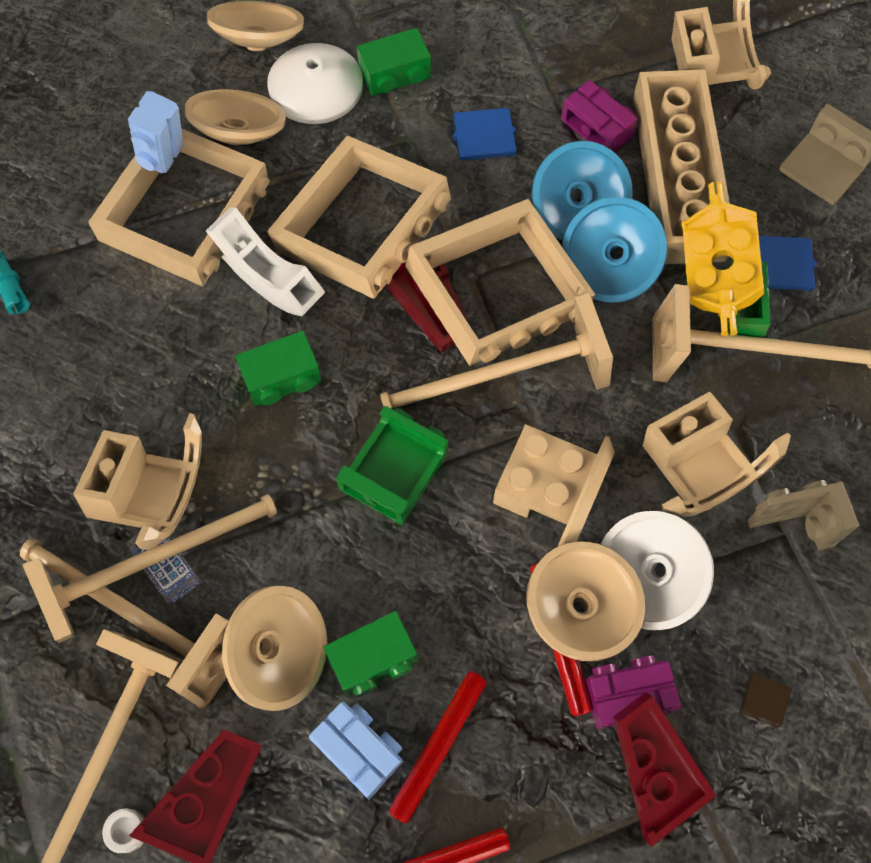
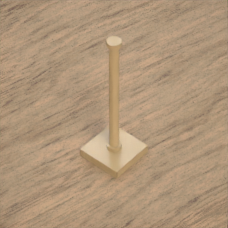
[652,284,871,382]
[380,293,613,410]
[22,494,277,643]
[20,538,229,710]
[41,629,183,863]

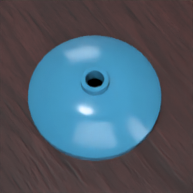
[531,141,633,242]
[562,197,668,303]

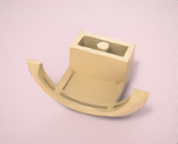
[671,0,771,89]
[642,392,791,517]
[73,413,202,550]
[493,424,615,547]

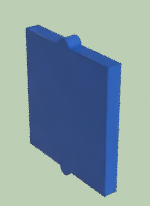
[453,108,517,161]
[759,236,817,291]

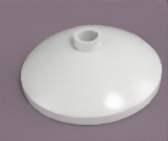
[267,43,363,124]
[601,511,714,630]

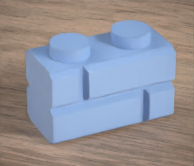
[128,91,184,173]
[308,701,403,800]

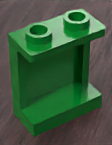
[336,406,448,526]

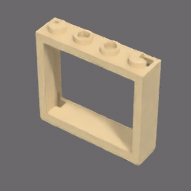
[88,128,270,287]
[267,135,451,299]
[405,199,596,366]

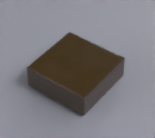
[739,673,792,728]

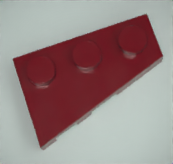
[385,262,468,353]
[613,692,717,847]
[129,729,262,863]

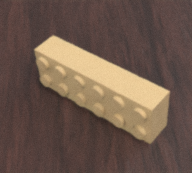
[633,69,730,264]

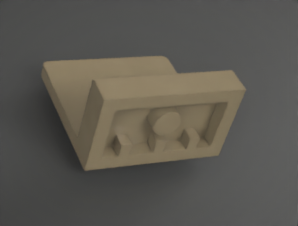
[779,103,871,205]
[747,480,860,551]

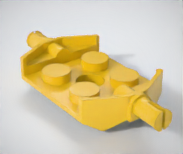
[682,181,764,336]

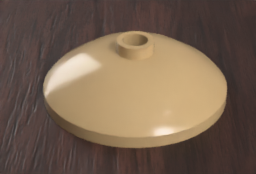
[207,1,304,51]
[185,89,286,146]
[527,541,645,661]
[222,586,327,711]

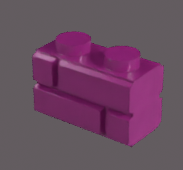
[561,80,639,153]
[585,655,681,729]

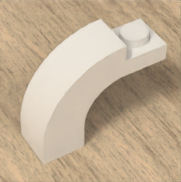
[206,207,325,316]

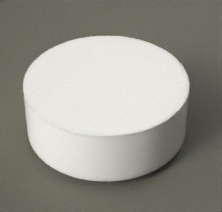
[102,808,145,853]

